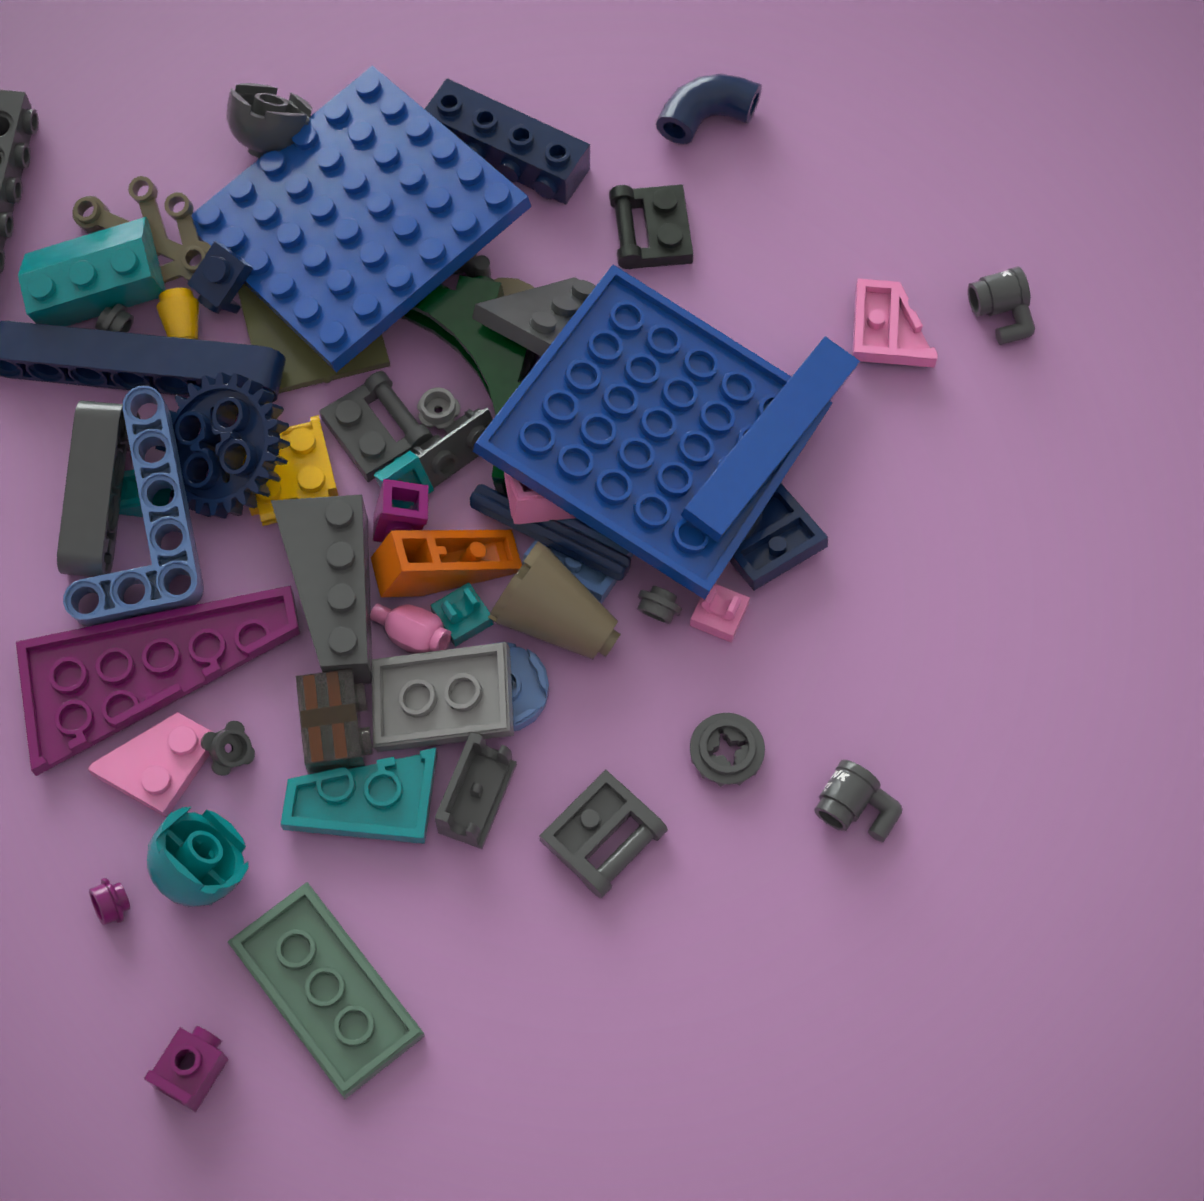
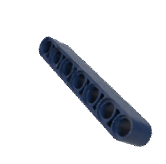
[0,321,286,403]

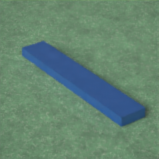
[681,336,860,542]

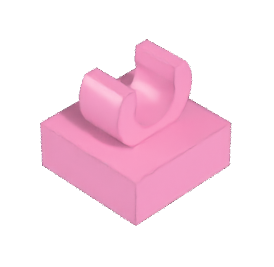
[690,584,750,643]

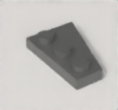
[472,277,595,357]

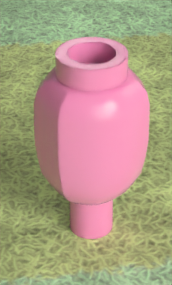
[370,603,451,654]

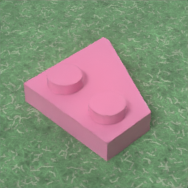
[852,278,938,368]
[88,712,212,817]

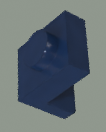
[187,241,253,314]

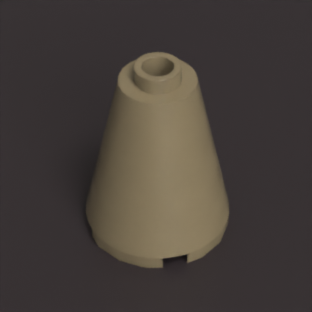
[488,541,621,660]

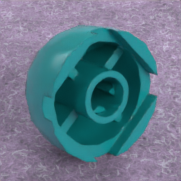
[147,807,249,907]

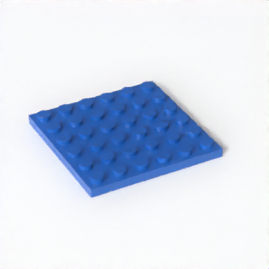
[192,65,532,373]
[472,264,833,600]

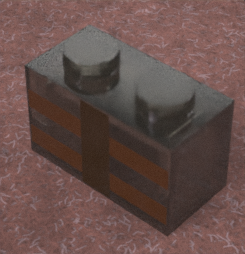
[296,668,373,774]

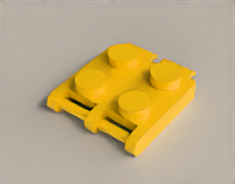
[243,415,338,526]

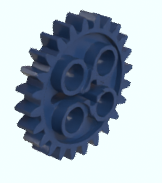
[155,372,290,519]

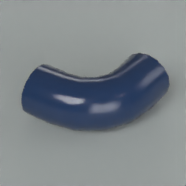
[656,74,762,144]

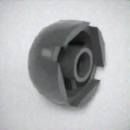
[227,83,312,158]

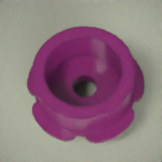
[89,878,130,925]

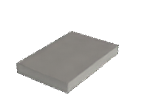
[371,642,514,752]

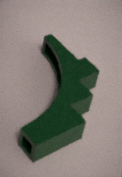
[400,275,535,496]

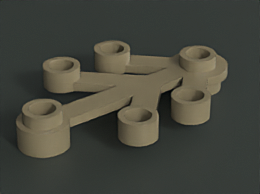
[72,176,211,283]

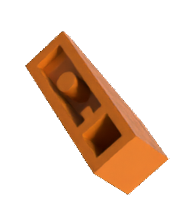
[370,529,522,598]

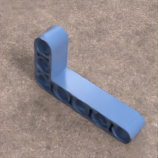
[63,386,204,627]

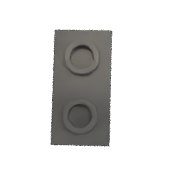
[412,407,493,488]

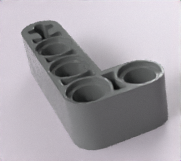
[57,400,141,577]

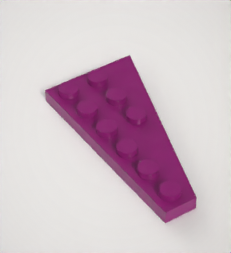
[16,585,301,776]

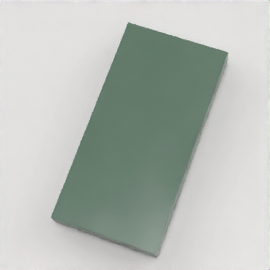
[227,882,425,1099]

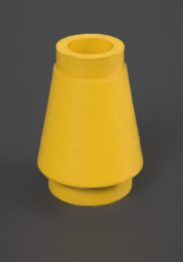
[156,288,199,340]

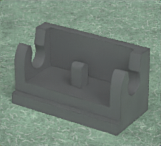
[435,732,517,849]

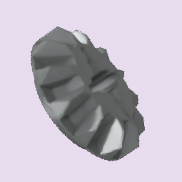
[690,713,765,787]

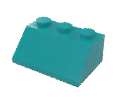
[18,217,166,326]

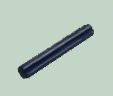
[470,484,631,581]

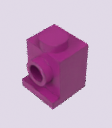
[373,479,428,543]
[144,1026,229,1112]

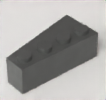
[271,494,372,687]

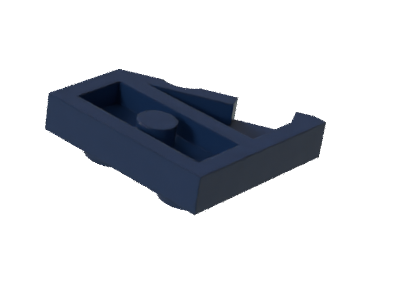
[730,483,828,591]

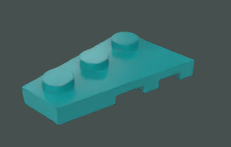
[280,748,437,844]

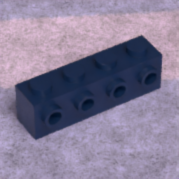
[425,78,590,205]

